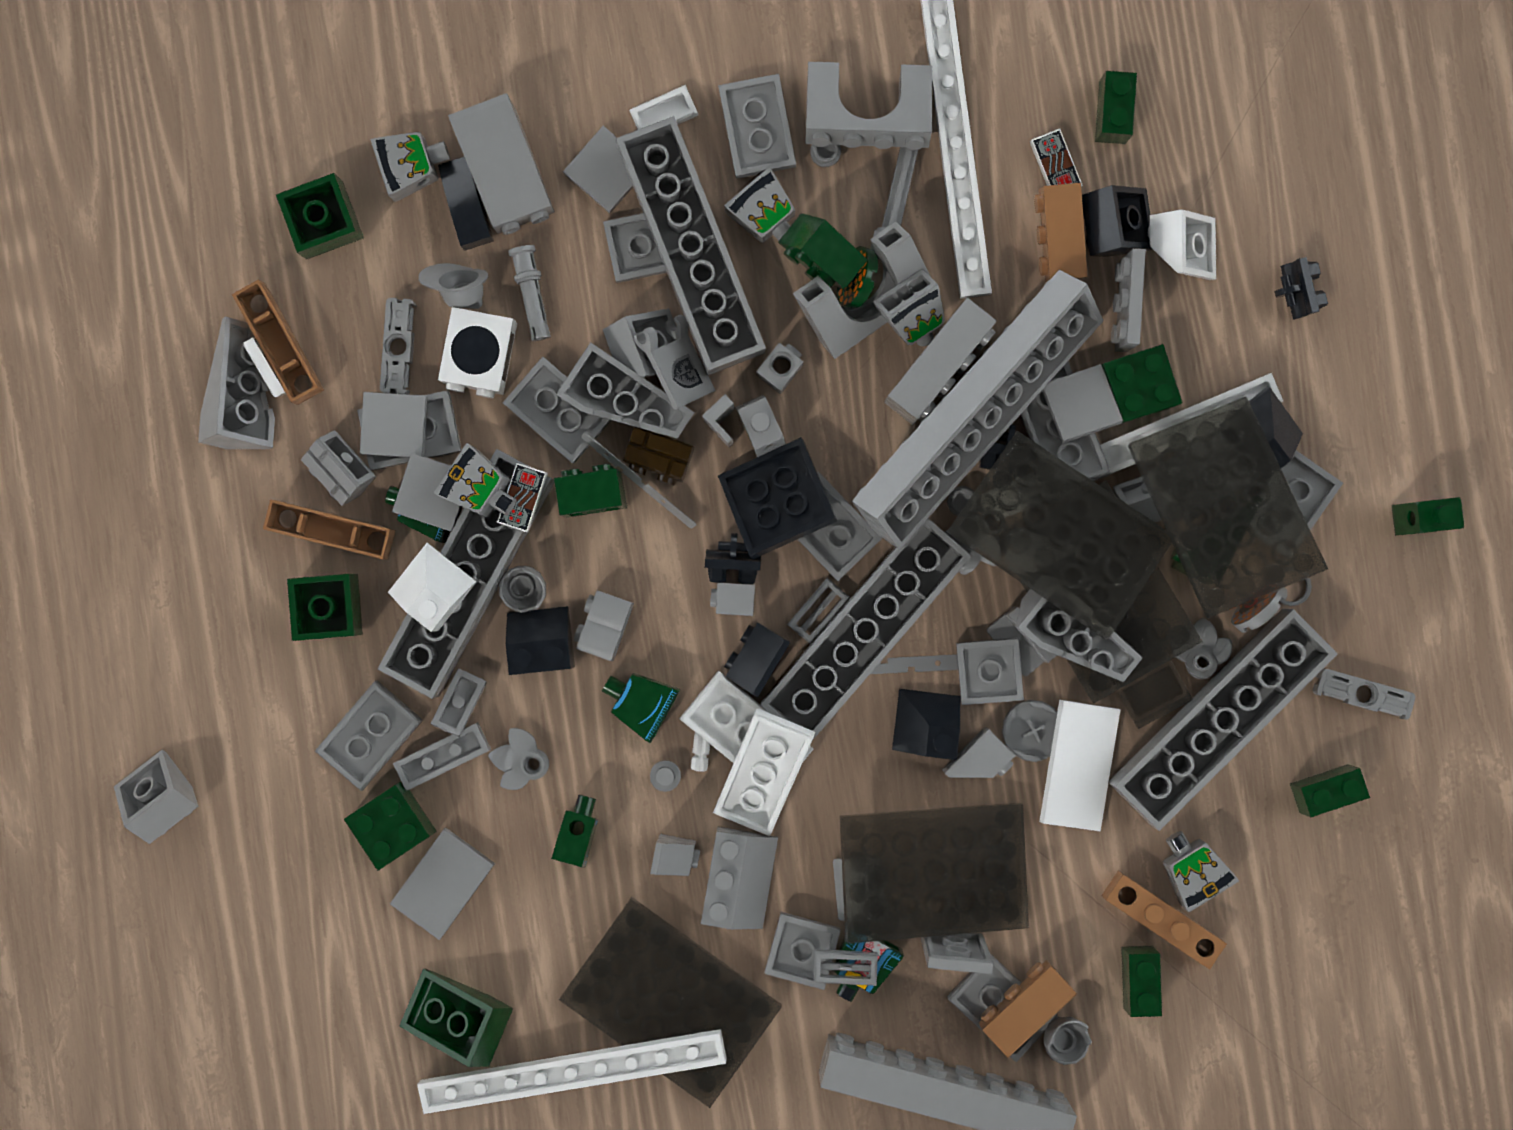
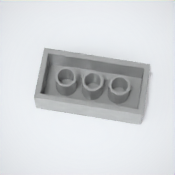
[884,297,997,425]

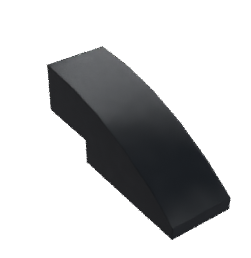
[438,157,494,251]

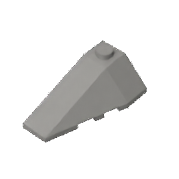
[198,317,275,449]
[556,342,695,438]
[1015,575,1142,682]

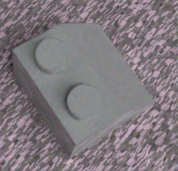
[114,750,199,844]

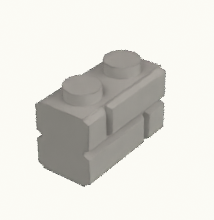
[301,430,376,506]

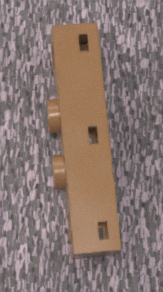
[232,279,324,405]
[263,499,396,560]
[1101,870,1227,970]

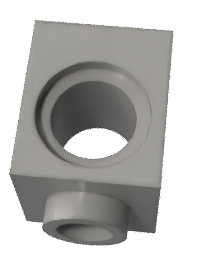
[756,343,804,394]
[710,583,755,616]

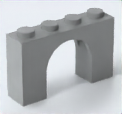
[805,62,932,150]
[793,222,931,359]

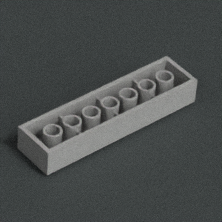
[616,116,766,376]
[378,449,554,699]
[760,518,972,739]
[1108,609,1338,831]
[819,1033,1077,1130]

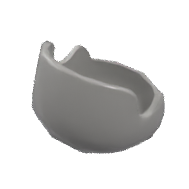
[499,566,546,613]
[1044,1016,1092,1065]

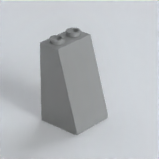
[448,93,555,235]

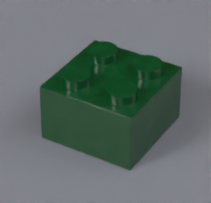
[275,173,364,259]
[778,213,868,290]
[1102,344,1183,426]
[554,464,627,518]
[287,574,363,641]
[344,782,437,871]

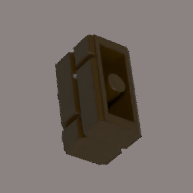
[623,427,694,486]

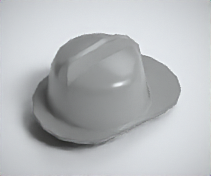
[419,263,488,309]

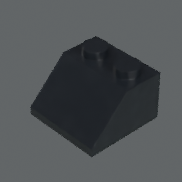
[1082,185,1153,257]
[506,606,575,675]
[724,622,790,697]

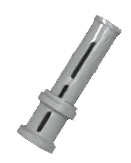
[508,245,551,341]

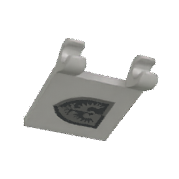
[634,315,716,410]

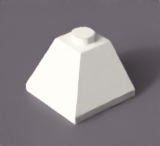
[1148,210,1216,280]
[388,543,477,632]

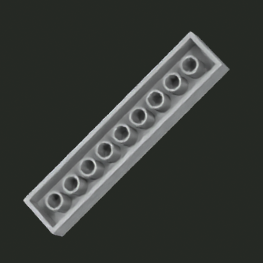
[852,270,1104,550]

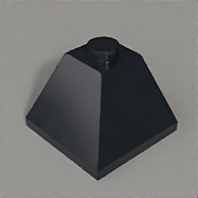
[1218,386,1303,480]
[892,688,961,760]

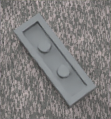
[393,722,491,791]

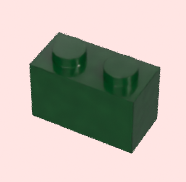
[1095,71,1137,144]
[1290,764,1370,818]
[1121,946,1162,1017]

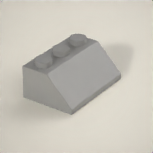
[701,826,778,930]

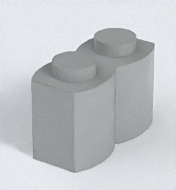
[574,590,634,661]

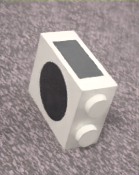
[438,307,517,399]

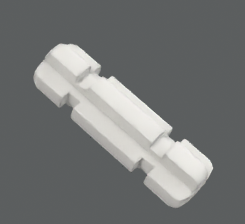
[691,732,710,772]

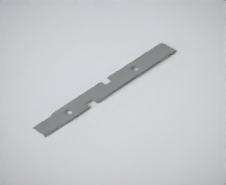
[581,431,697,529]
[870,655,958,674]

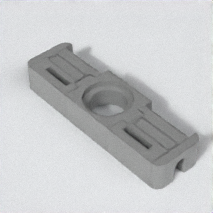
[380,298,417,395]
[1313,668,1415,720]

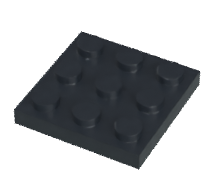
[718,437,838,559]

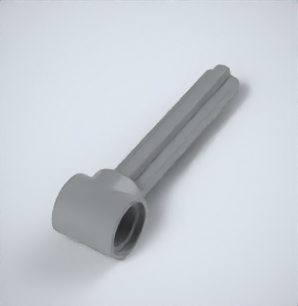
[870,147,918,259]

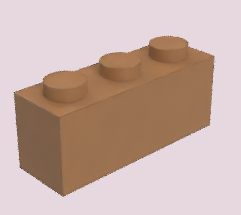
[1034,183,1088,282]
[979,960,1077,1058]

